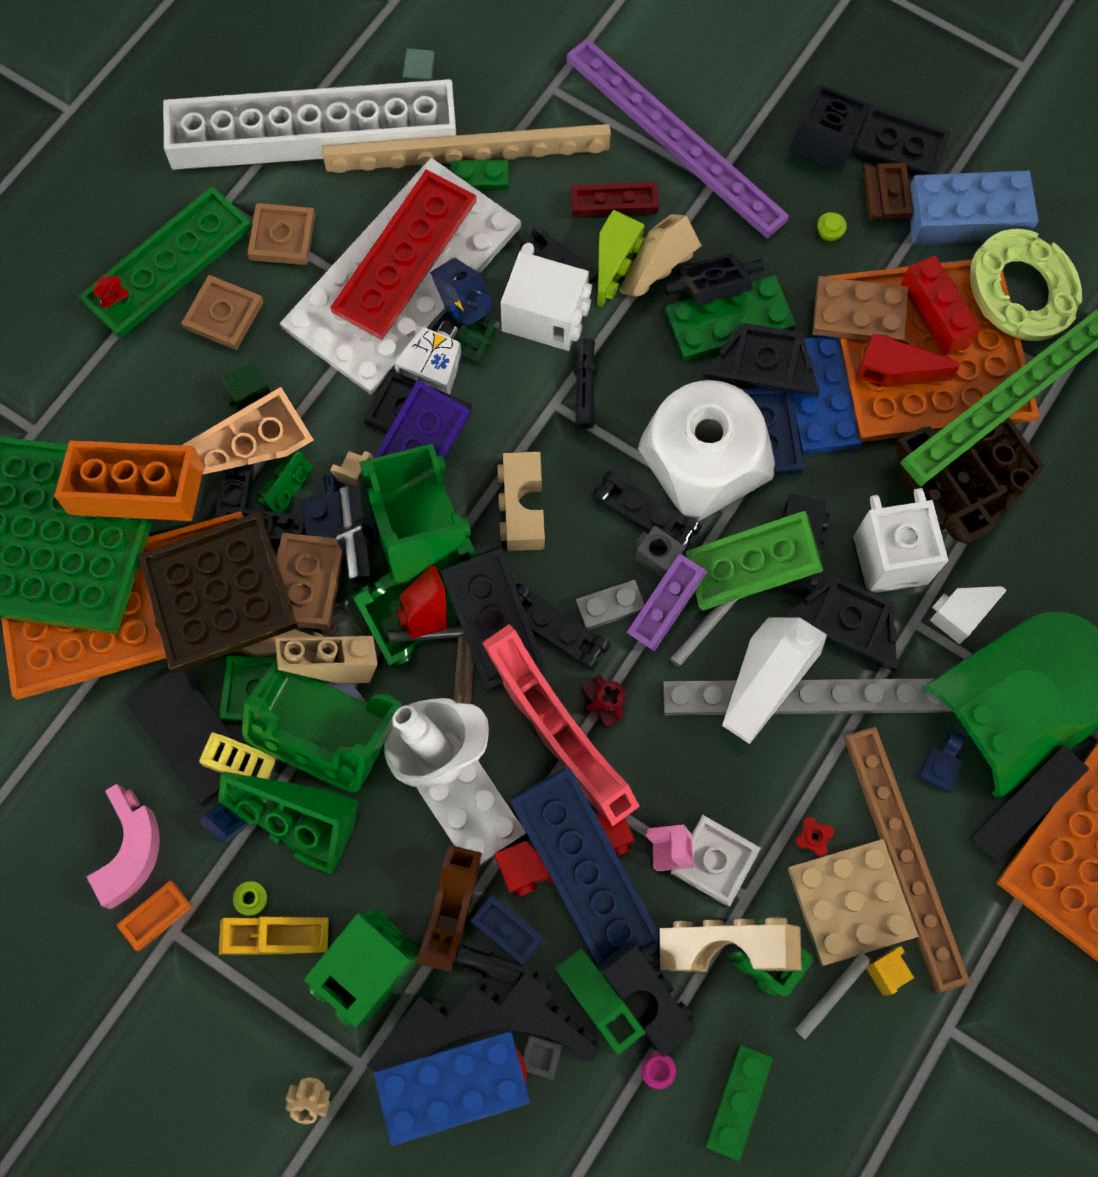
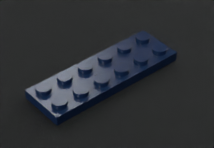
[509,766,660,965]

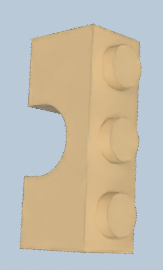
[497,452,545,551]

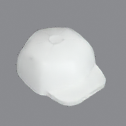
[384,698,489,787]

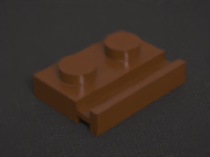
[862,163,913,221]

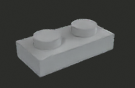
[575,580,645,630]

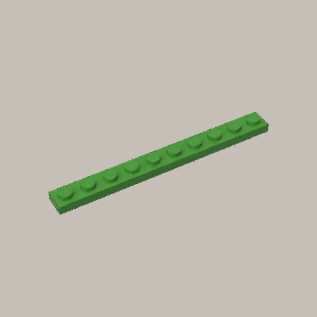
[900,309,1098,487]

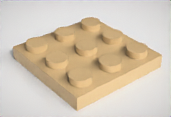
[787,839,918,967]

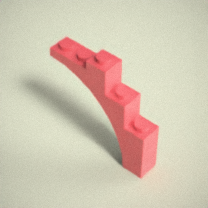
[482,624,640,826]

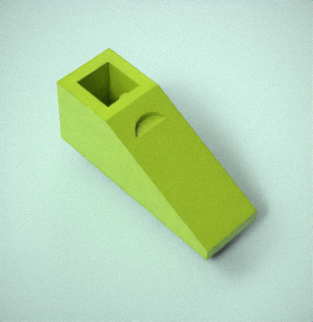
[597,210,645,308]

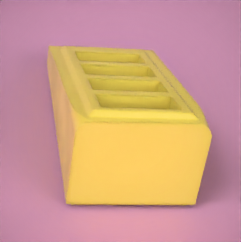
[199,732,277,779]

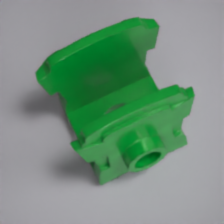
[729,919,813,996]

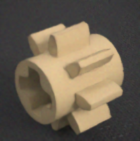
[286,1078,330,1124]

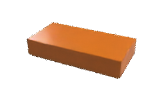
[116,880,193,952]

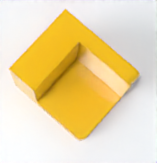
[866,946,914,996]

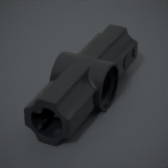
[336,485,379,585]

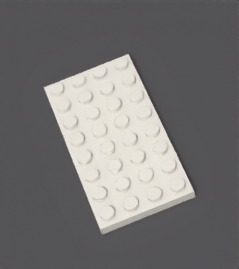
[280,158,521,396]

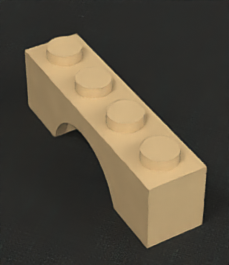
[660,918,801,972]

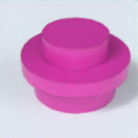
[641,1053,676,1089]

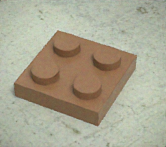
[247,203,316,265]
[181,275,264,350]

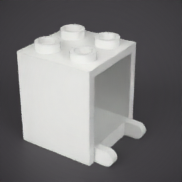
[500,243,592,351]
[853,488,948,593]

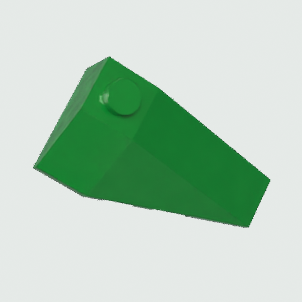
[218,771,358,875]

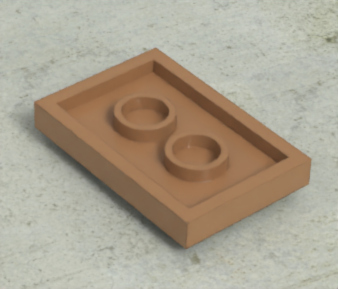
[812,276,908,343]
[277,533,345,630]

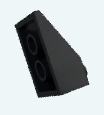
[789,83,870,171]

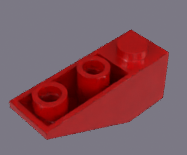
[856,333,961,387]

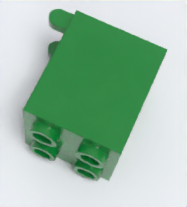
[304,908,421,1027]

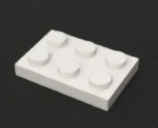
[417,760,526,866]

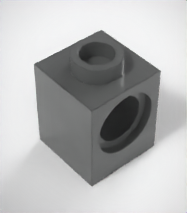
[634,526,686,579]

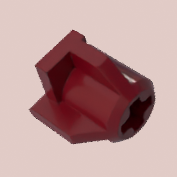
[582,675,625,728]

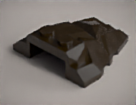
[895,418,1045,544]

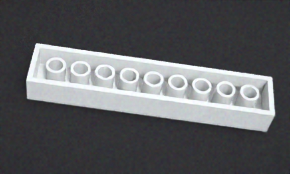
[163,79,456,170]

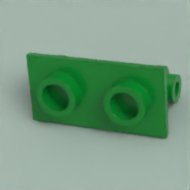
[256,451,313,513]

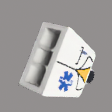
[394,321,462,395]

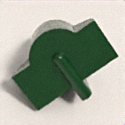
[458,316,501,364]

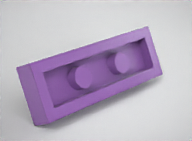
[626,553,707,651]

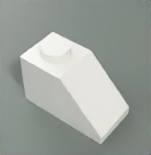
[930,586,1007,644]

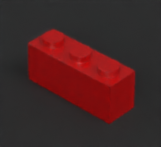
[901,255,981,356]

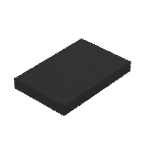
[851,104,951,176]
[364,370,472,459]

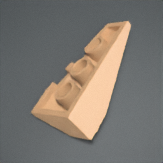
[181,387,313,475]

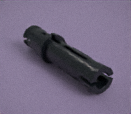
[573,338,597,430]

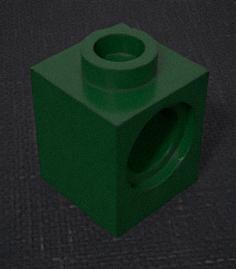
[221,361,271,411]

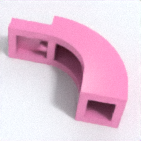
[87,784,160,909]

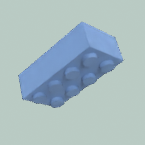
[910,171,1039,245]

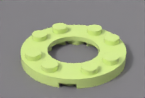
[970,229,1082,341]

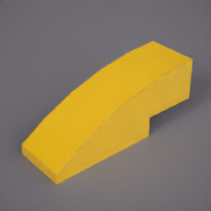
[219,917,329,955]

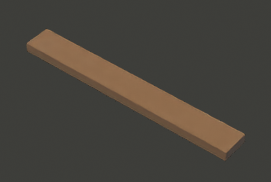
[844,727,971,993]

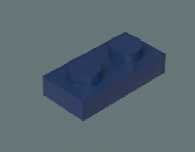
[470,895,544,966]

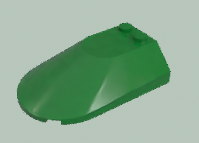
[922,611,1098,798]

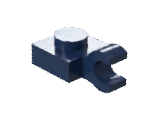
[918,730,965,793]

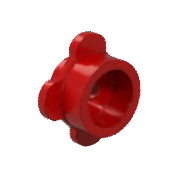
[93,276,128,308]
[796,817,834,856]

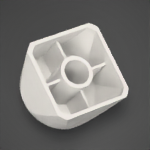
[638,380,775,522]

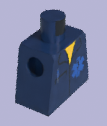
[430,258,494,325]

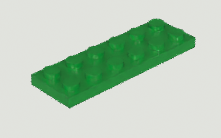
[78,186,252,339]

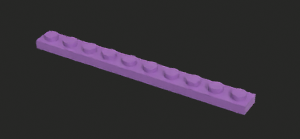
[567,38,789,239]

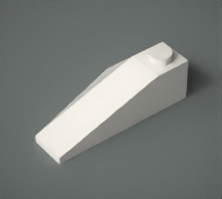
[722,617,827,744]

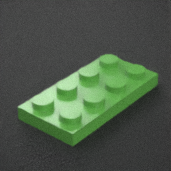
[686,511,824,611]

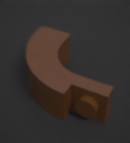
[417,845,482,972]

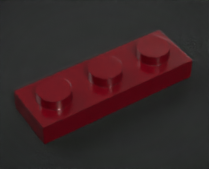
[570,182,659,217]

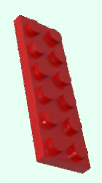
[330,169,477,341]

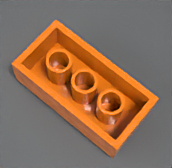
[54,440,204,521]

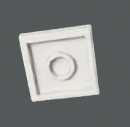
[670,815,761,908]

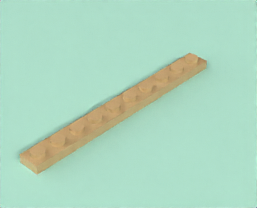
[322,124,611,173]

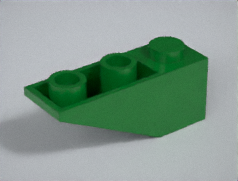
[554,948,645,1055]

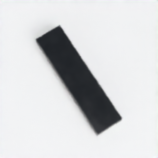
[970,745,1090,863]

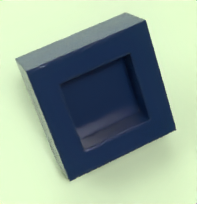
[199,803,248,844]

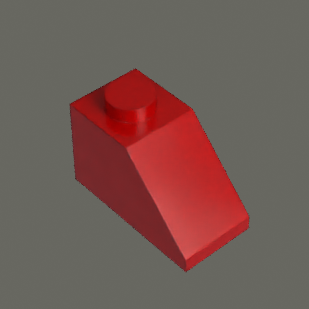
[396,565,447,639]

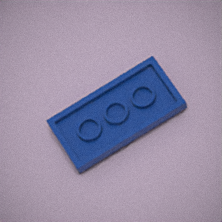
[792,336,863,455]
[374,1031,530,1146]

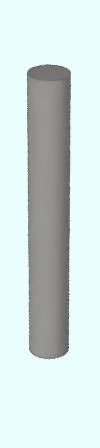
[670,599,738,667]
[795,952,872,1040]

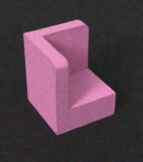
[646,824,694,871]

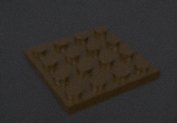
[138,511,298,673]

